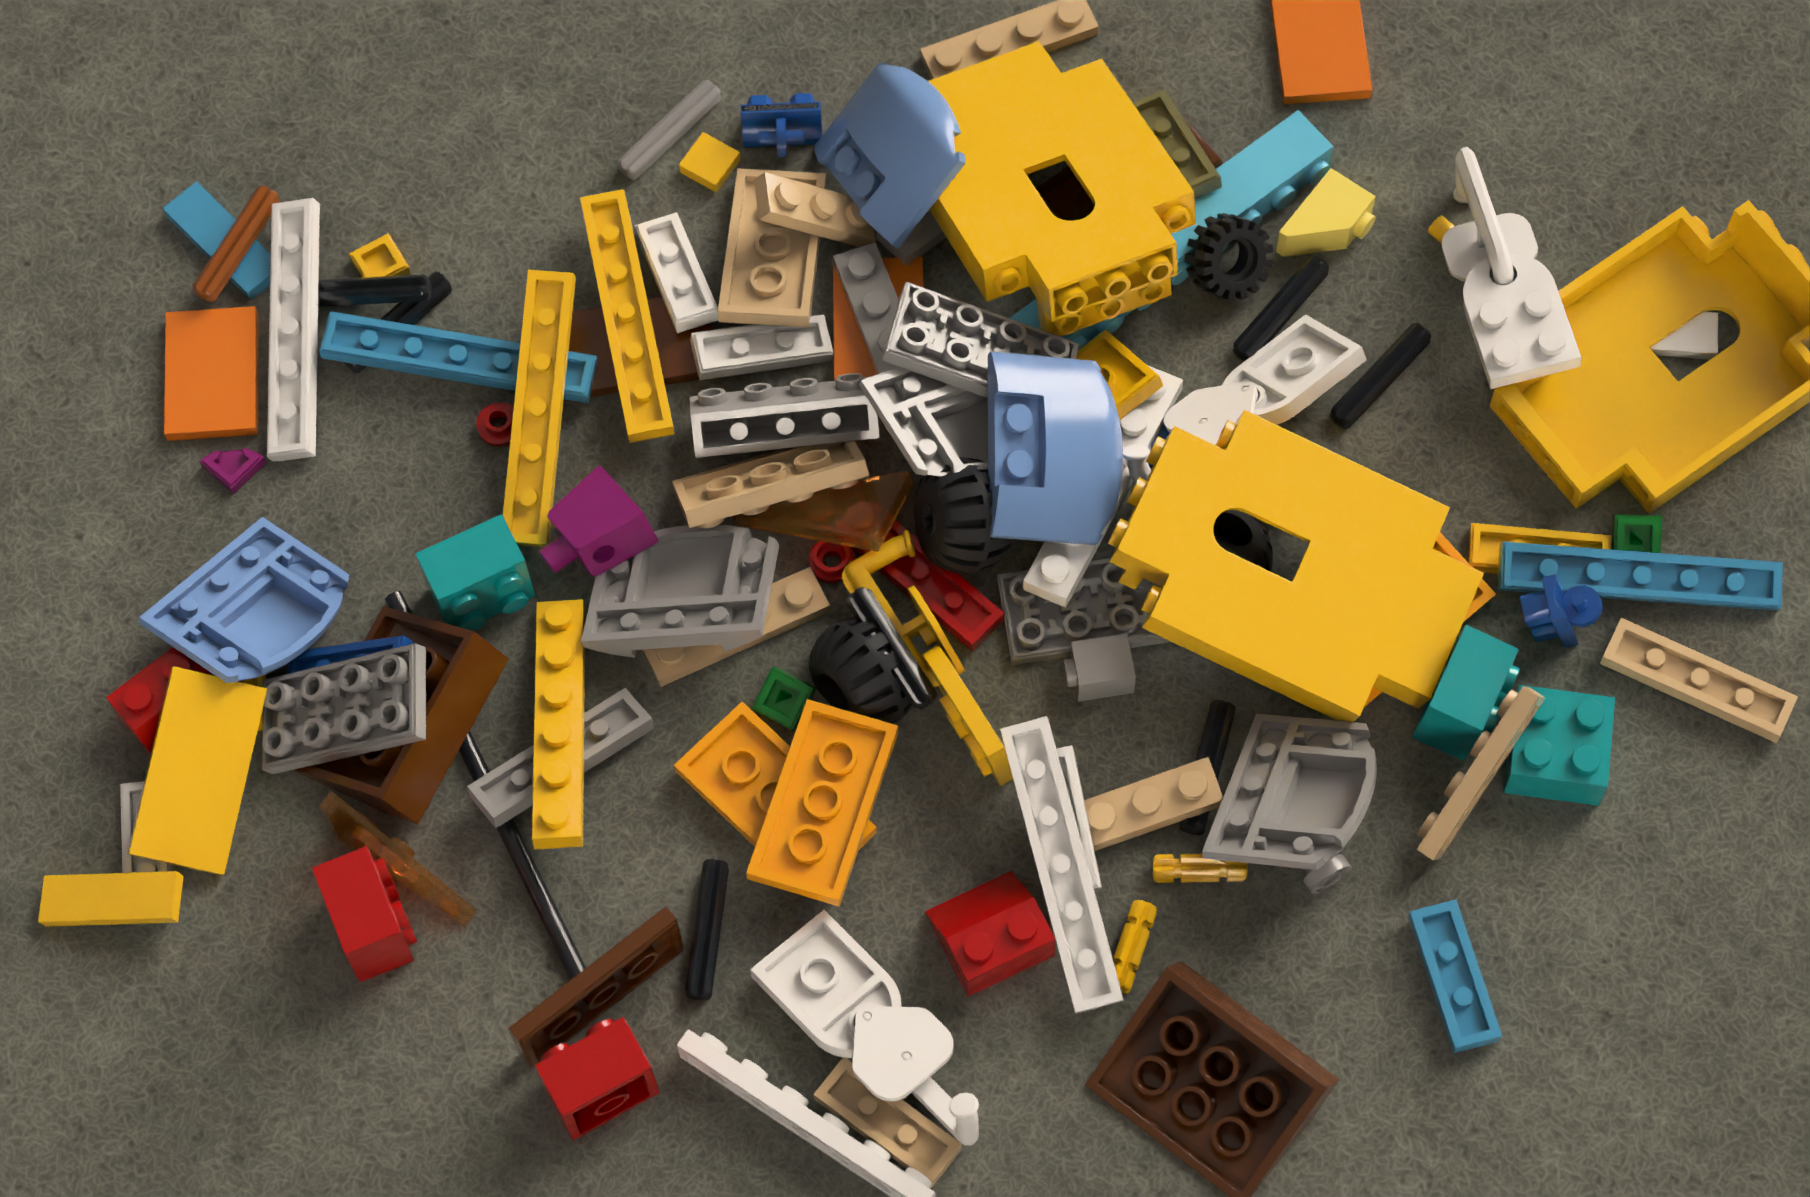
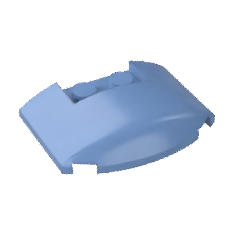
[814,63,965,248]
[988,351,1123,545]
[139,517,349,683]

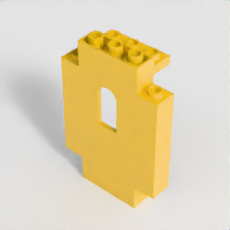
[928,41,1196,337]
[1490,200,1810,514]
[1108,410,1484,722]

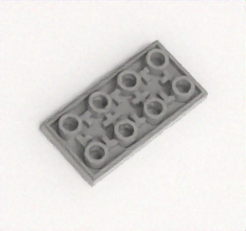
[882,282,1079,398]
[997,558,1171,665]
[262,643,426,774]

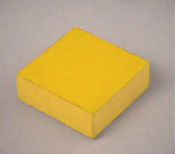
[679,132,741,193]
[349,234,411,278]

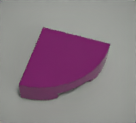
[199,448,266,494]

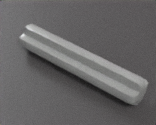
[617,80,721,180]

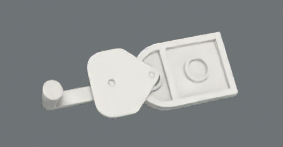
[1442,147,1581,389]
[1123,314,1367,485]
[750,910,979,1146]

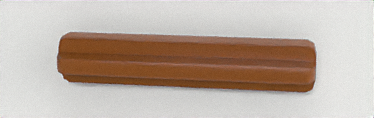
[193,185,280,302]

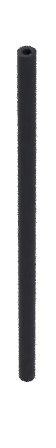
[385,591,586,980]

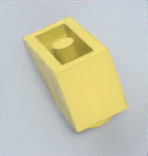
[1276,168,1376,257]

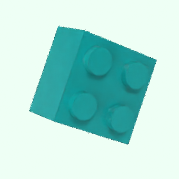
[415,514,535,631]
[1411,625,1520,761]
[1503,685,1615,806]

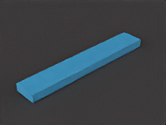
[319,311,598,403]
[1498,542,1783,611]

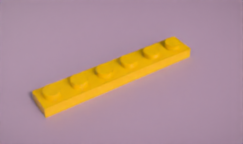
[580,189,674,443]
[503,270,576,547]
[532,599,585,850]

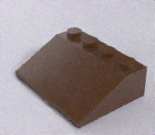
[294,606,509,825]
[1085,961,1340,1197]

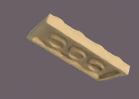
[718,168,827,327]
[672,441,869,528]

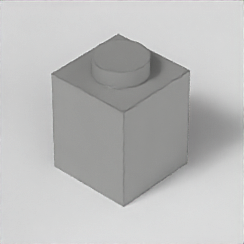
[1063,633,1136,702]

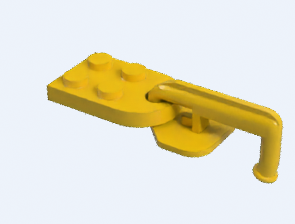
[842,530,1013,786]

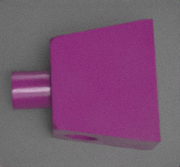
[538,465,659,576]

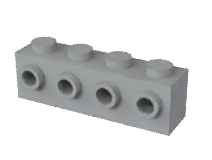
[690,373,880,458]

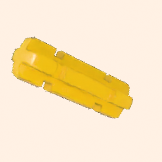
[1152,854,1248,883]
[1113,900,1157,994]

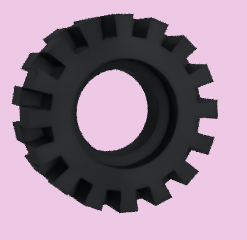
[1185,213,1274,301]

